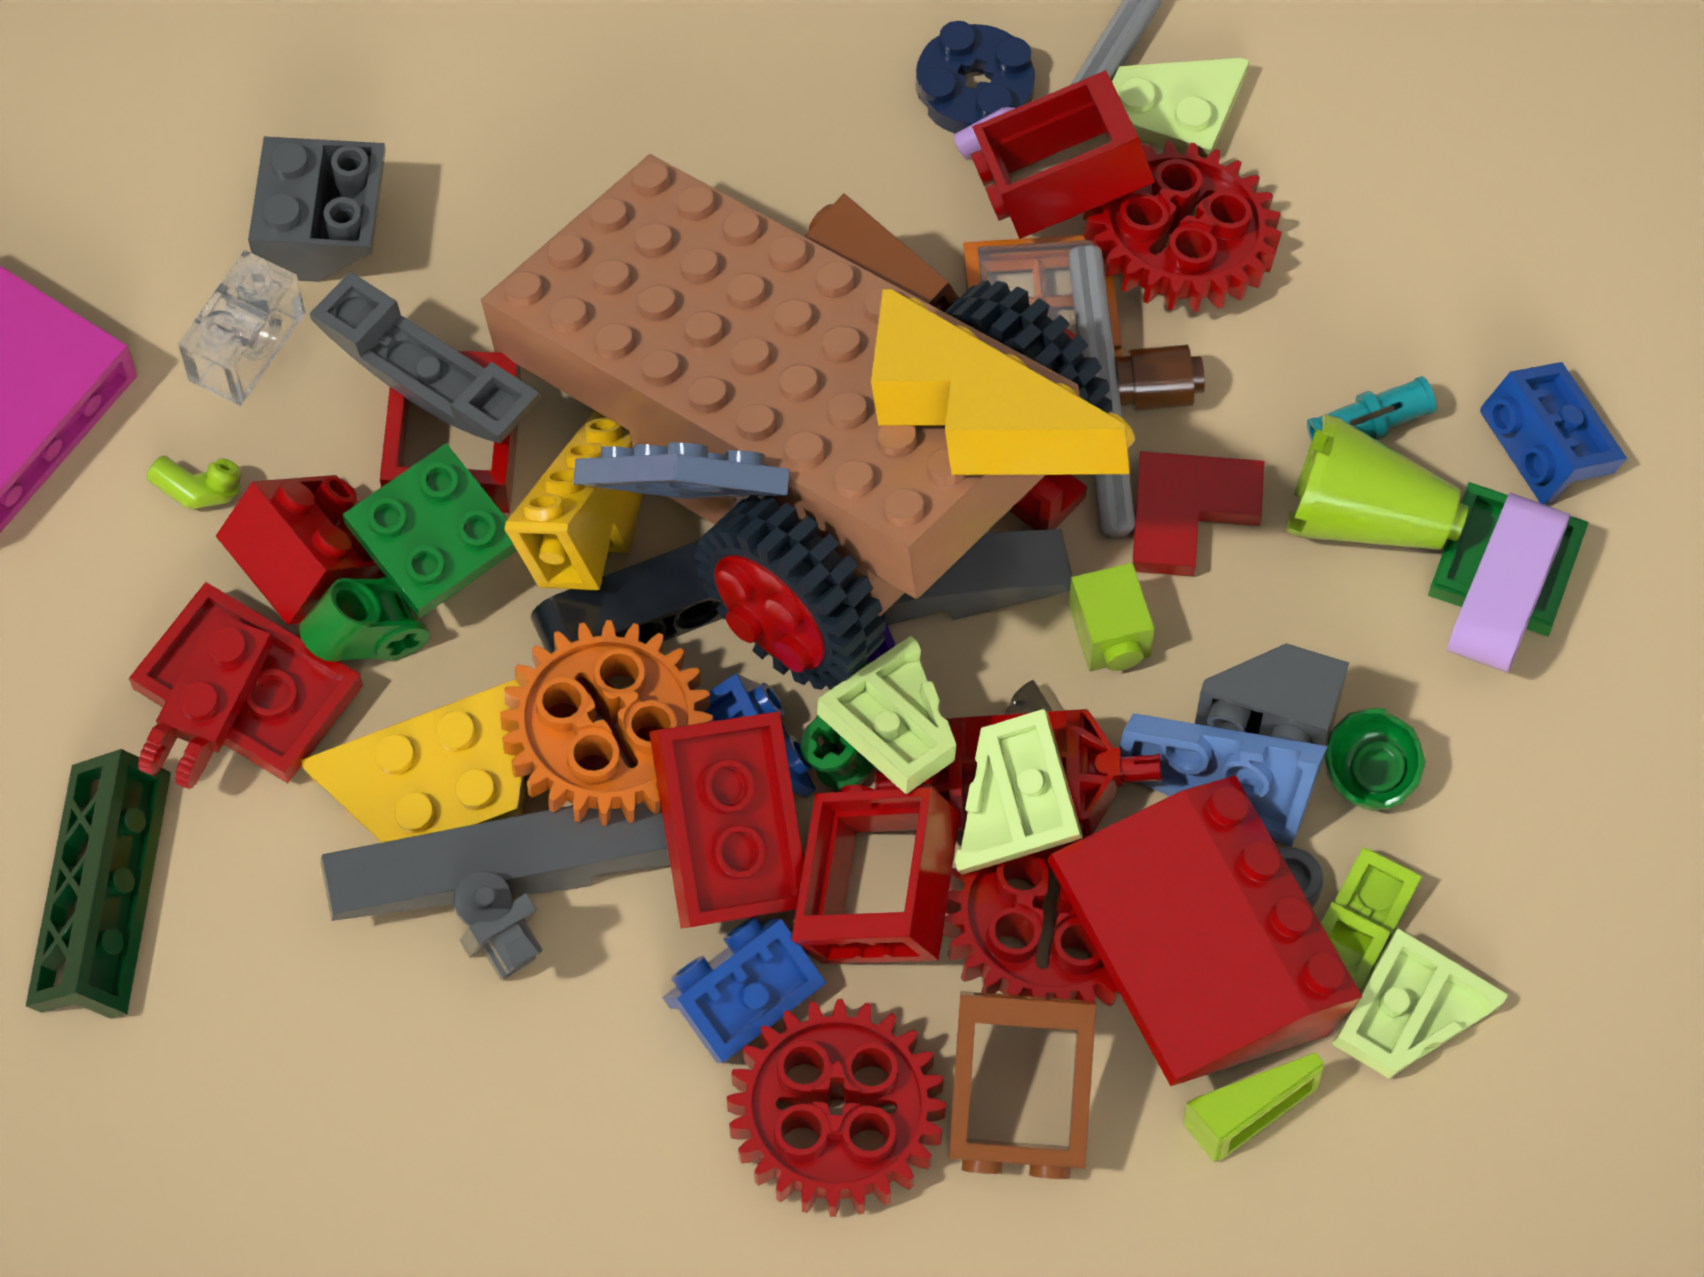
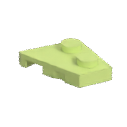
[1112,58,1249,158]
[817,636,957,794]
[955,709,1083,875]
[1332,929,1508,1078]

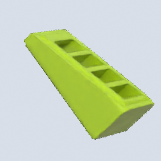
[1183,1052,1324,1162]

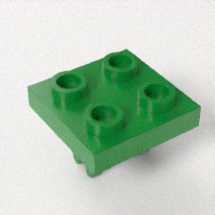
[343,443,517,619]

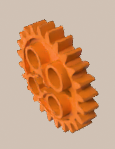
[500,620,713,826]

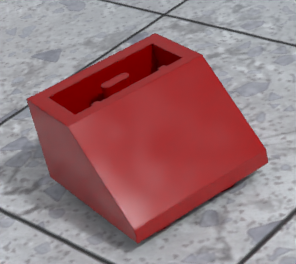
[216,475,386,625]

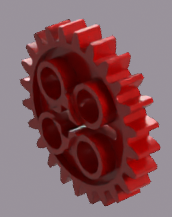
[1083,141,1282,312]
[943,828,1118,1007]
[727,999,946,1217]

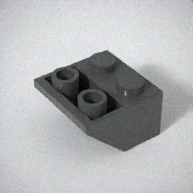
[248,136,386,282]
[1195,643,1349,746]

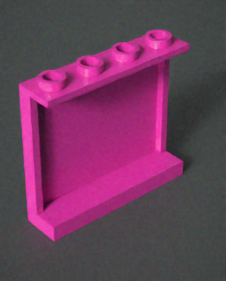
[0,266,137,533]

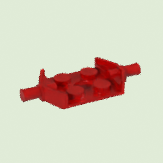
[875,709,1162,837]

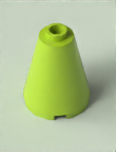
[1285,414,1468,550]

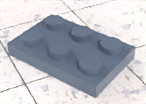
[573,442,789,499]

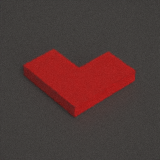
[1132,451,1265,577]

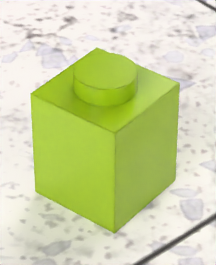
[1068,562,1155,672]

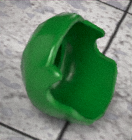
[1325,707,1426,811]

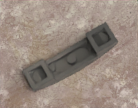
[309,271,541,443]

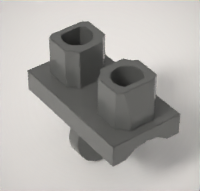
[453,871,543,980]

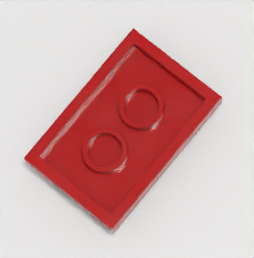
[129,582,363,784]
[649,711,804,929]

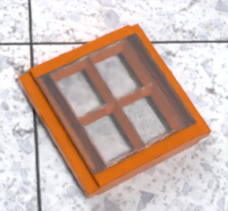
[963,235,1122,357]

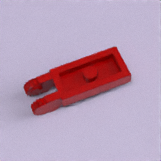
[138,612,273,789]

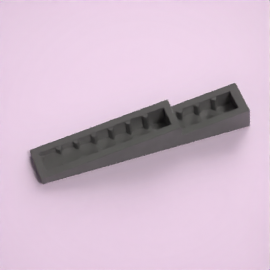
[321,802,670,921]

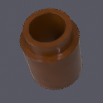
[1115,344,1205,411]

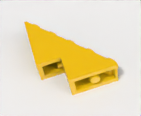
[871,289,1135,475]
[505,410,642,590]

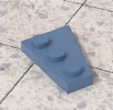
[1119,713,1328,847]

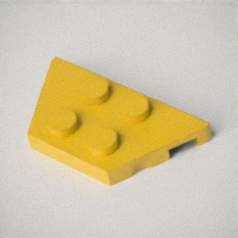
[301,679,527,843]

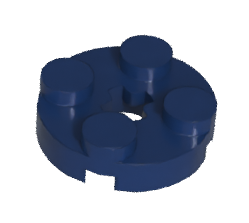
[916,20,1035,134]

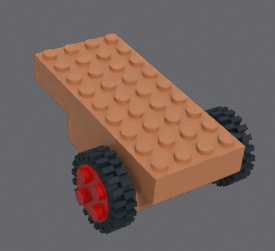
[481,154,1112,690]

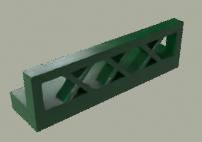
[26,749,171,1019]

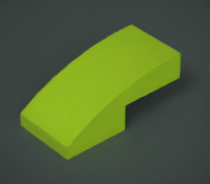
[1321,847,1422,991]

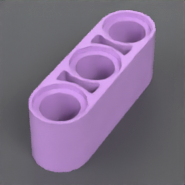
[1447,492,1571,673]

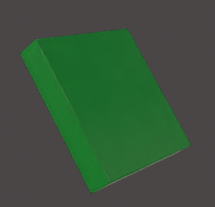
[1428,482,1589,637]

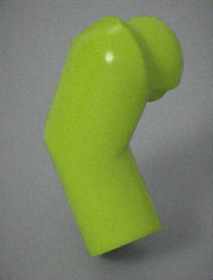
[147,456,241,509]

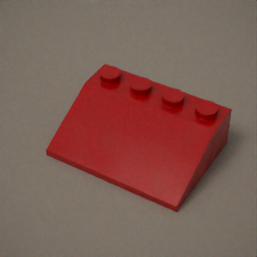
[1047,775,1363,1087]

